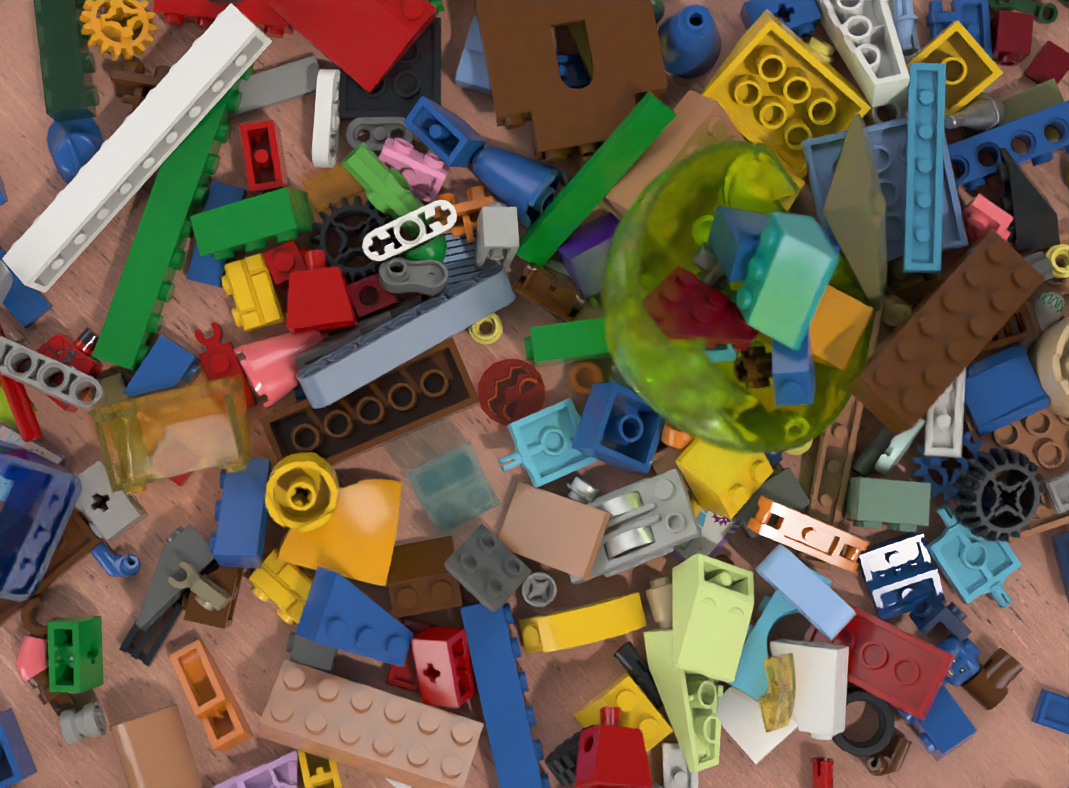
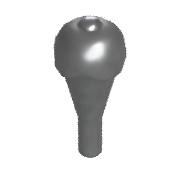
[944,93,1005,133]

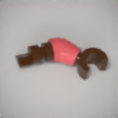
[16,596,75,716]

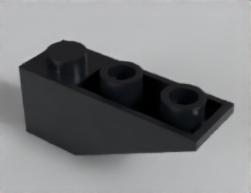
[996,147,1060,254]

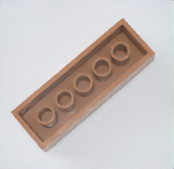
[259,659,484,788]

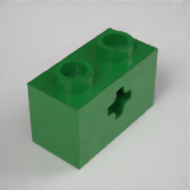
[47,616,104,693]

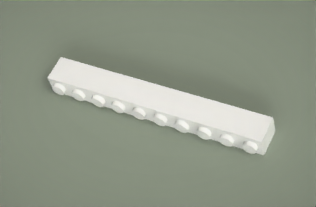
[2,3,272,293]

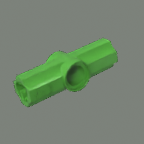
[341,142,434,237]

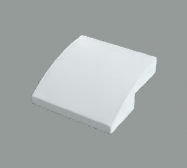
[716,681,798,765]

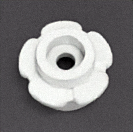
[567,476,599,505]

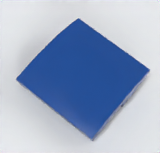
[857,530,945,620]

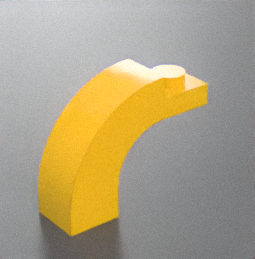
[518,592,647,654]

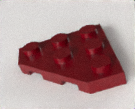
[625,265,761,351]

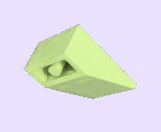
[672,553,754,683]

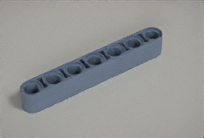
[296,264,516,408]

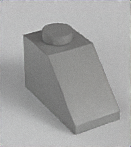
[474,203,519,269]

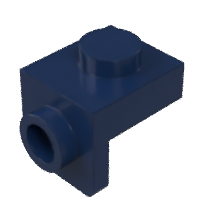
[909,592,972,641]

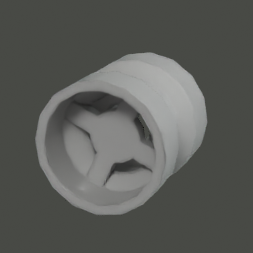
[522,571,557,607]
[60,702,106,745]

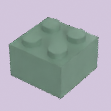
[843,477,931,532]

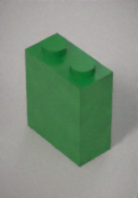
[524,316,618,368]

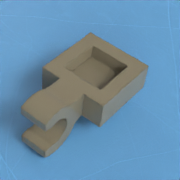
[168,561,233,611]

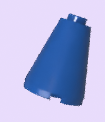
[657,4,721,79]
[472,145,568,229]

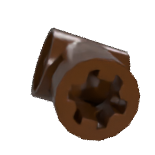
[961,647,1023,710]

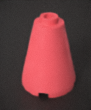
[233,330,329,410]

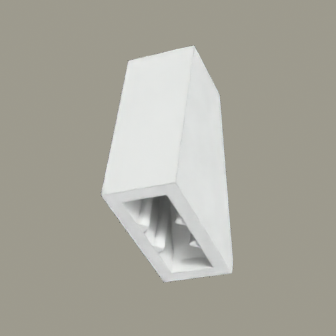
[770,638,849,740]

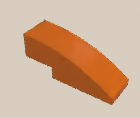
[169,639,253,753]

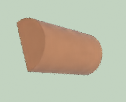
[110,704,203,788]

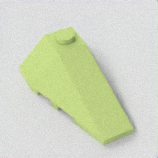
[643,627,723,773]

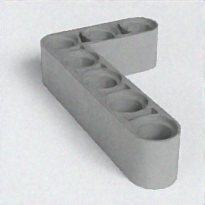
[0,260,108,413]

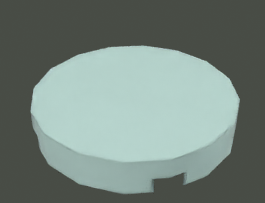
[874,418,926,477]

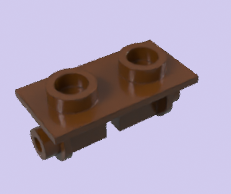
[512,263,586,323]

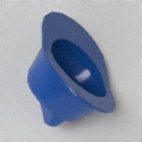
[47,112,104,184]

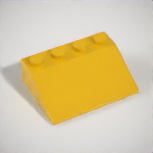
[701,9,871,180]

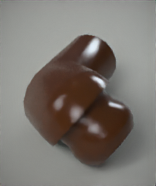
[866,735,912,776]

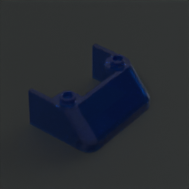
[0,440,82,601]

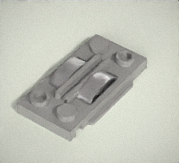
[569,468,702,585]

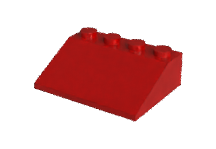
[265,0,437,94]

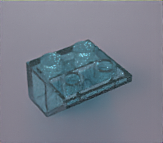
[406,442,501,535]

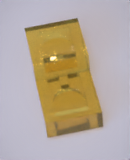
[758,653,796,732]

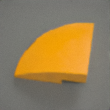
[276,479,402,586]

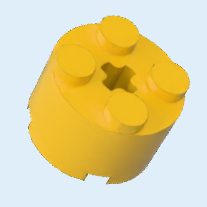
[265,452,339,532]

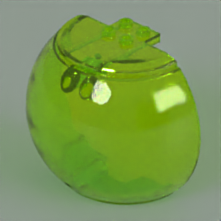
[601,141,871,454]

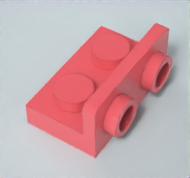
[961,194,1013,244]

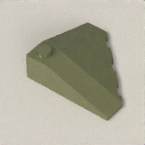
[822,114,888,312]

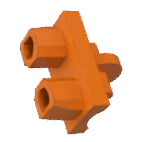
[434,185,494,244]

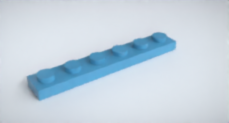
[903,63,946,273]

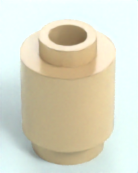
[645,575,673,629]

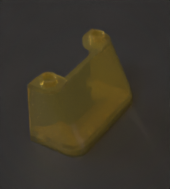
[91,374,253,496]

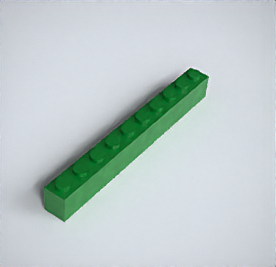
[92,62,254,371]

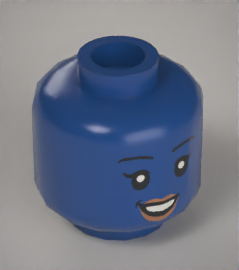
[935,634,981,686]

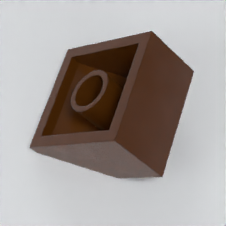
[387,535,464,618]

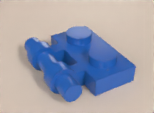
[926,0,992,59]

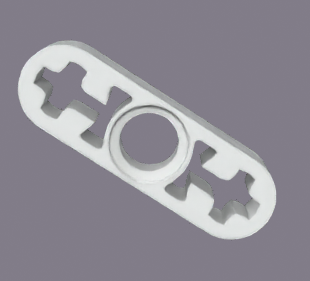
[312,69,340,168]
[363,200,457,262]

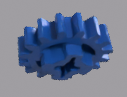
[913,431,988,502]

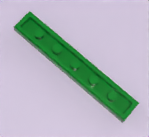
[516,92,677,267]

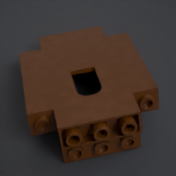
[474,0,668,163]

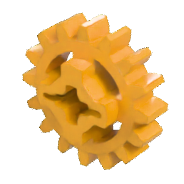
[79,0,157,61]

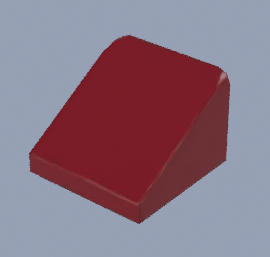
[1023,41,1069,85]

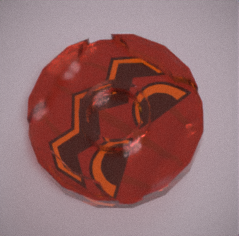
[478,359,545,426]

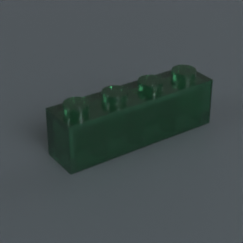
[33,0,100,122]

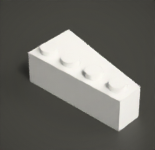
[816,0,910,107]

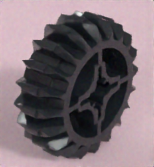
[309,195,402,284]
[951,448,1047,542]

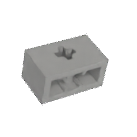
[66,460,149,540]

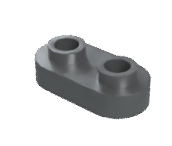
[346,117,415,153]

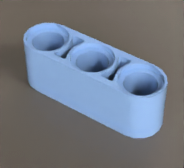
[755,544,856,640]

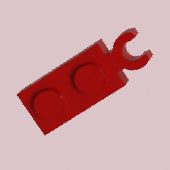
[195,322,258,418]

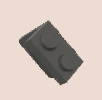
[444,524,532,612]

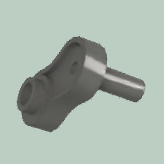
[378,257,448,302]

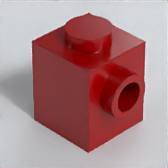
[262,239,308,290]

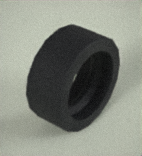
[832,687,895,756]

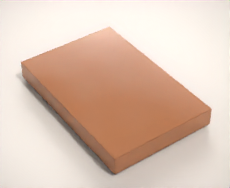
[498,481,611,580]

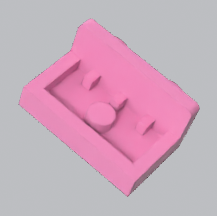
[379,138,450,203]

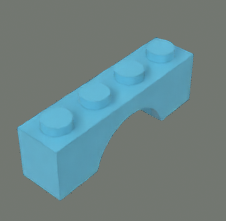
[724,567,831,704]

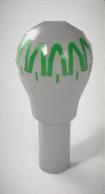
[1014,292,1066,352]

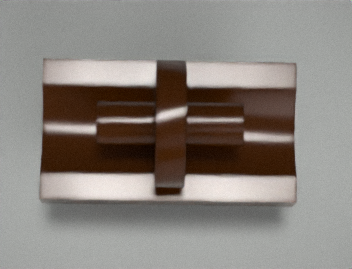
[110,59,171,112]

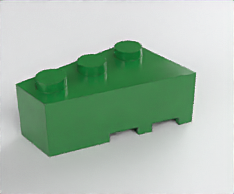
[190,187,316,262]

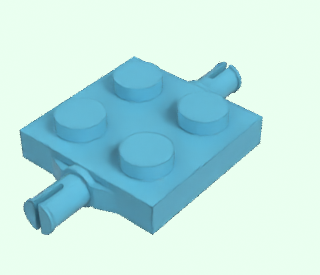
[498,398,598,488]
[925,503,1022,609]

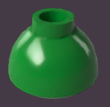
[402,231,447,267]

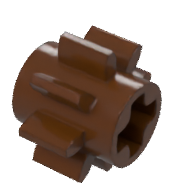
[733,345,773,389]

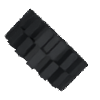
[545,725,596,787]

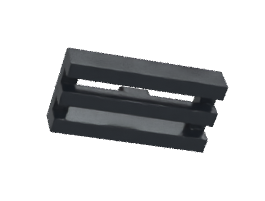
[119,600,183,667]

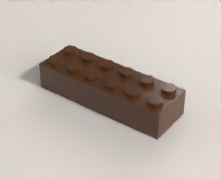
[844,229,1045,435]
[260,337,481,467]

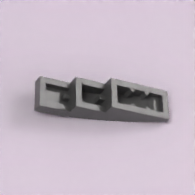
[295,295,423,370]

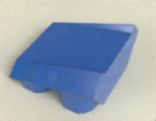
[964,344,1049,437]

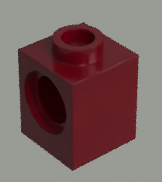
[990,11,1034,67]
[347,273,399,320]

